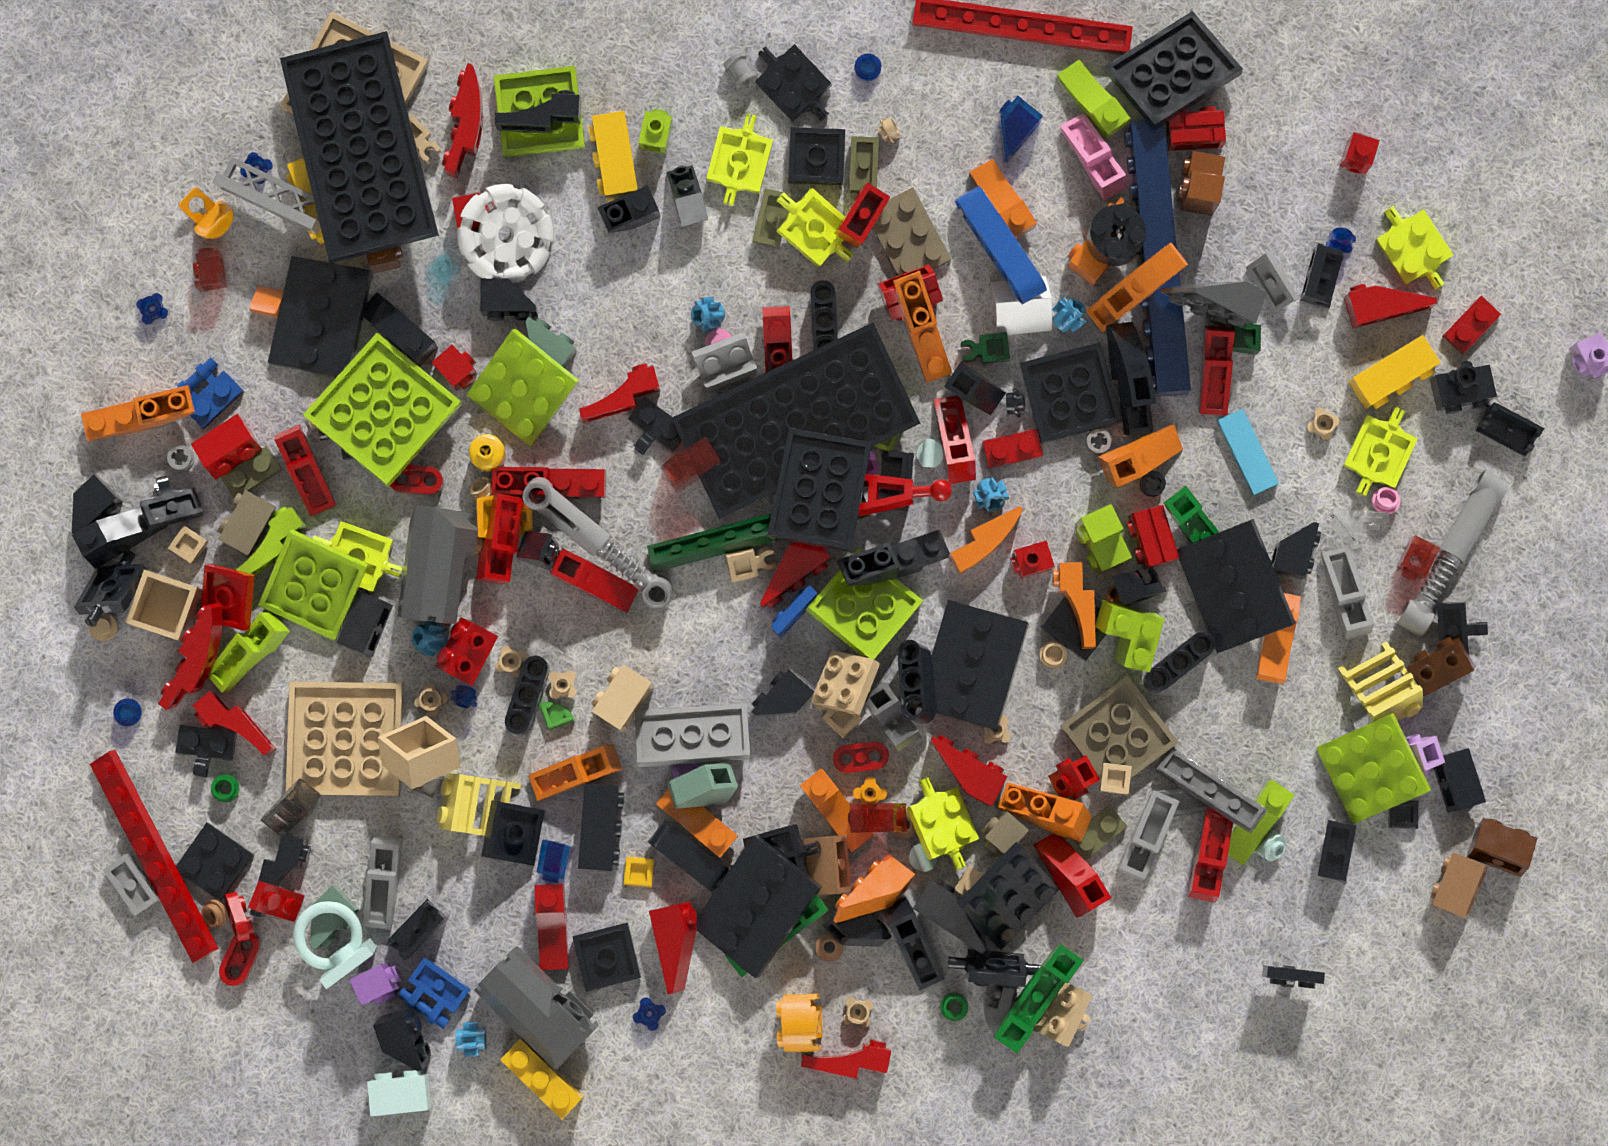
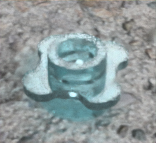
[427,252,460,285]

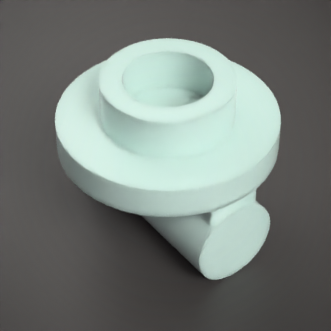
[917,439,944,468]
[1255,829,1286,861]
[909,843,937,872]

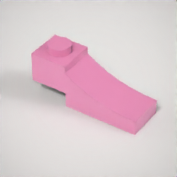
[1060,113,1128,200]

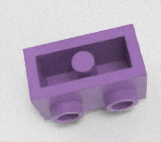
[349,962,402,1006]

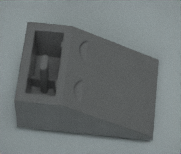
[1160,281,1266,326]

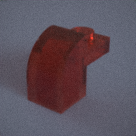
[660,437,721,493]
[848,803,907,833]

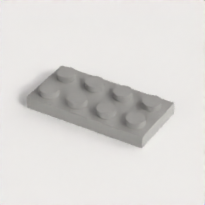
[635,703,751,767]

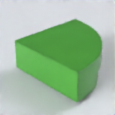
[539,702,575,730]

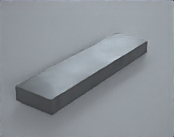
[1156,747,1267,834]

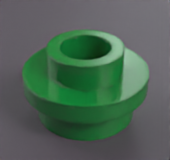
[211,774,240,803]
[940,992,968,1021]

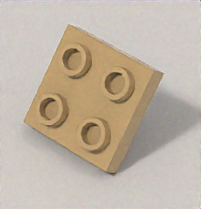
[811,650,880,715]
[1033,983,1093,1047]

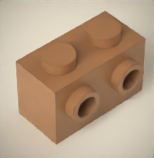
[803,835,852,895]
[1430,852,1489,919]

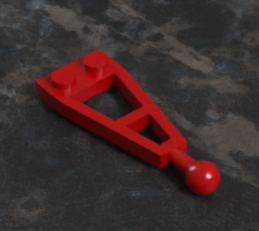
[858,474,952,517]

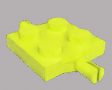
[706,114,773,206]
[776,188,854,267]
[1376,206,1453,290]
[1342,407,1418,497]
[313,521,404,593]
[906,777,979,871]

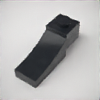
[494,90,582,133]
[249,834,311,917]

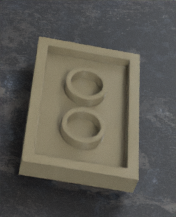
[872,187,951,276]

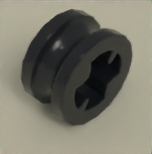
[1140,471,1166,497]

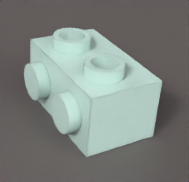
[367,1070,431,1117]

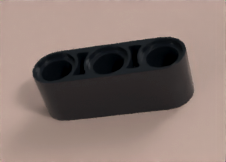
[810,280,838,350]
[1143,632,1215,693]
[897,640,936,724]
[504,655,550,735]
[647,819,729,892]

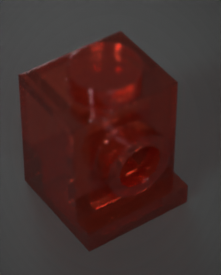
[193,248,228,292]
[1396,535,1440,581]

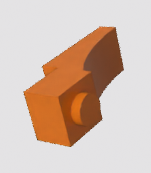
[969,159,1037,239]
[1052,562,1096,649]
[1256,593,1301,685]
[528,744,623,801]
[799,768,874,852]
[656,788,738,858]

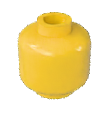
[469,434,506,472]

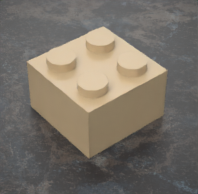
[125,570,202,642]
[591,664,654,733]
[378,716,460,789]

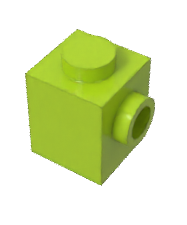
[638,109,673,154]

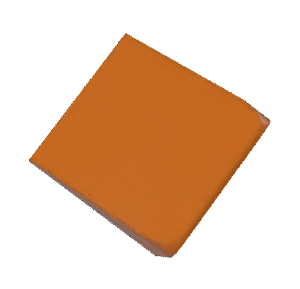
[249,286,283,318]

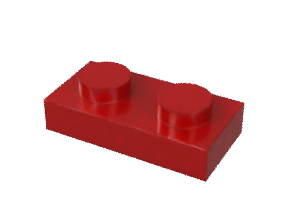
[1442,295,1501,355]
[982,429,1043,469]
[248,881,305,922]

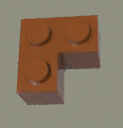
[1177,151,1225,216]

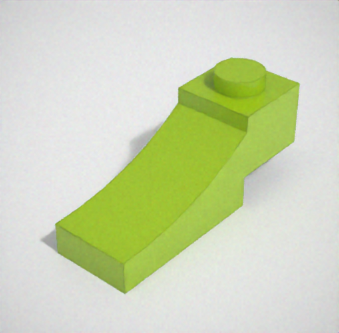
[1057,59,1130,139]
[236,507,307,577]
[209,612,290,693]
[1228,779,1295,865]

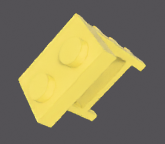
[1338,642,1423,724]
[436,773,521,836]

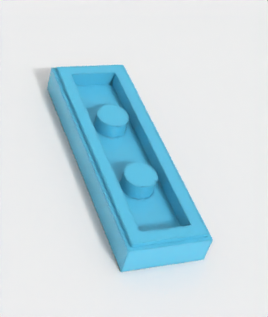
[1217,409,1279,496]

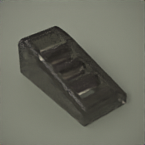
[260,779,321,836]

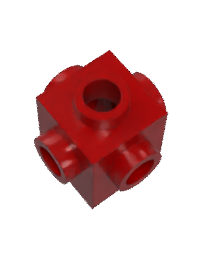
[1048,755,1100,800]

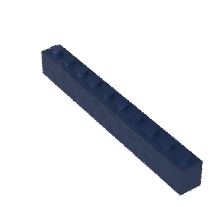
[1124,121,1191,397]

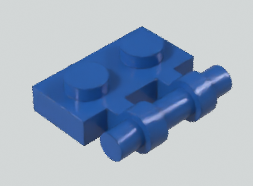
[177,357,244,429]
[397,957,471,1029]

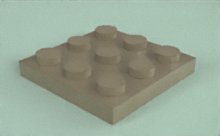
[1060,675,1179,780]

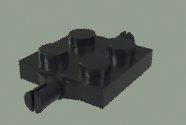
[755,44,832,122]
[74,550,147,627]
[730,824,821,875]
[947,949,1041,989]

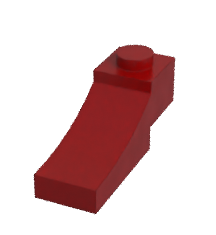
[1199,325,1235,416]
[579,364,661,423]
[274,424,336,517]
[476,493,523,585]
[192,691,276,756]
[1187,808,1233,903]
[534,884,569,970]
[801,1039,892,1079]

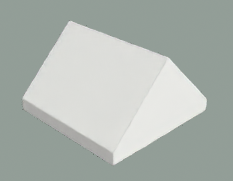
[991,276,1052,336]

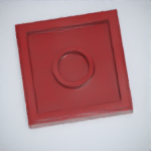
[201,564,255,631]

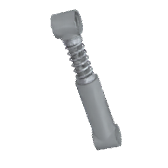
[1395,469,1510,637]
[523,477,672,609]

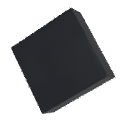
[1388,800,1419,829]

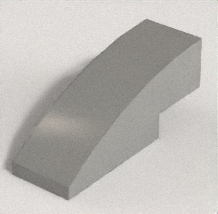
[1321,546,1374,640]
[1117,790,1179,881]
[363,836,403,930]

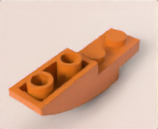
[1086,243,1188,333]
[893,271,952,383]
[81,385,195,442]

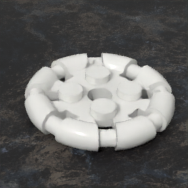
[457,184,554,284]

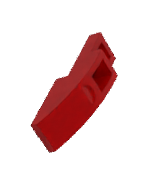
[442,63,483,179]
[491,467,607,499]
[158,603,223,710]

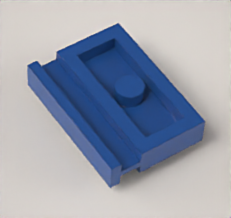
[771,585,818,638]

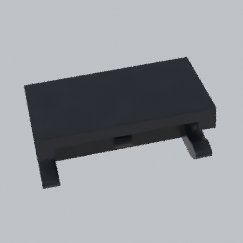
[1300,243,1344,309]
[1475,402,1545,457]
[879,451,914,511]
[1112,568,1167,605]
[337,591,394,657]
[1433,748,1486,813]
[1317,820,1357,882]
[387,899,448,960]

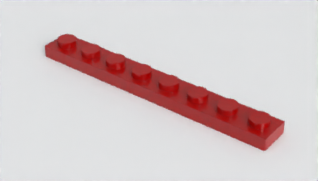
[912,0,1133,55]
[90,750,219,963]

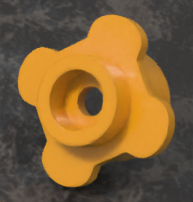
[853,777,887,811]

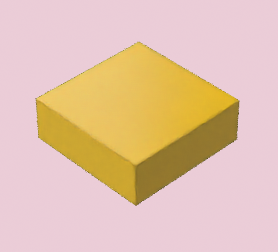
[623,857,655,887]

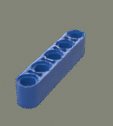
[955,186,1047,305]

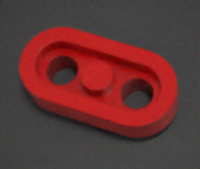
[390,465,444,496]
[833,741,889,773]
[224,892,254,943]
[219,933,261,986]

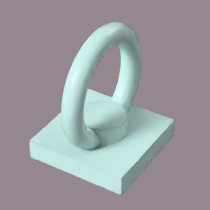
[293,901,377,989]

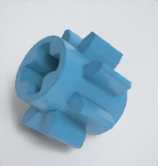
[691,297,725,332]
[1052,297,1087,332]
[973,477,1009,513]
[412,621,447,656]
[456,1022,487,1057]

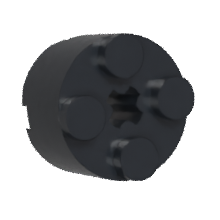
[1087,204,1146,266]

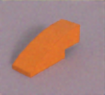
[949,506,1023,575]

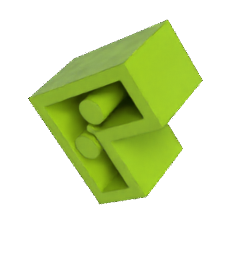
[1074,504,1132,574]
[1095,600,1165,672]

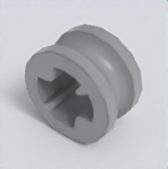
[1086,429,1111,455]
[167,445,194,471]

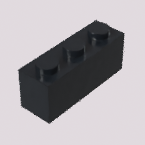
[578,784,625,871]

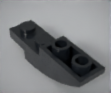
[1106,322,1156,435]
[837,530,950,587]

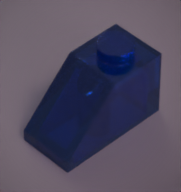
[999,95,1043,164]
[536,839,575,884]

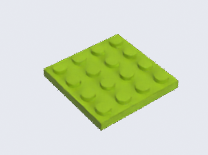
[303,333,462,487]

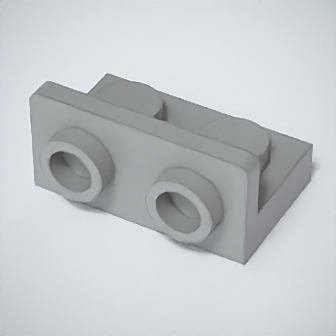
[692,332,758,392]

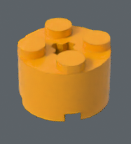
[776,993,823,1052]

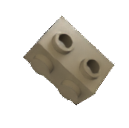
[217,490,277,556]
[982,811,1029,857]

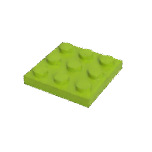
[493,66,586,158]
[466,329,580,447]
[258,529,368,641]
[806,548,923,659]
[1316,713,1431,824]

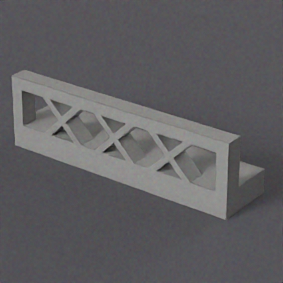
[213,157,321,234]

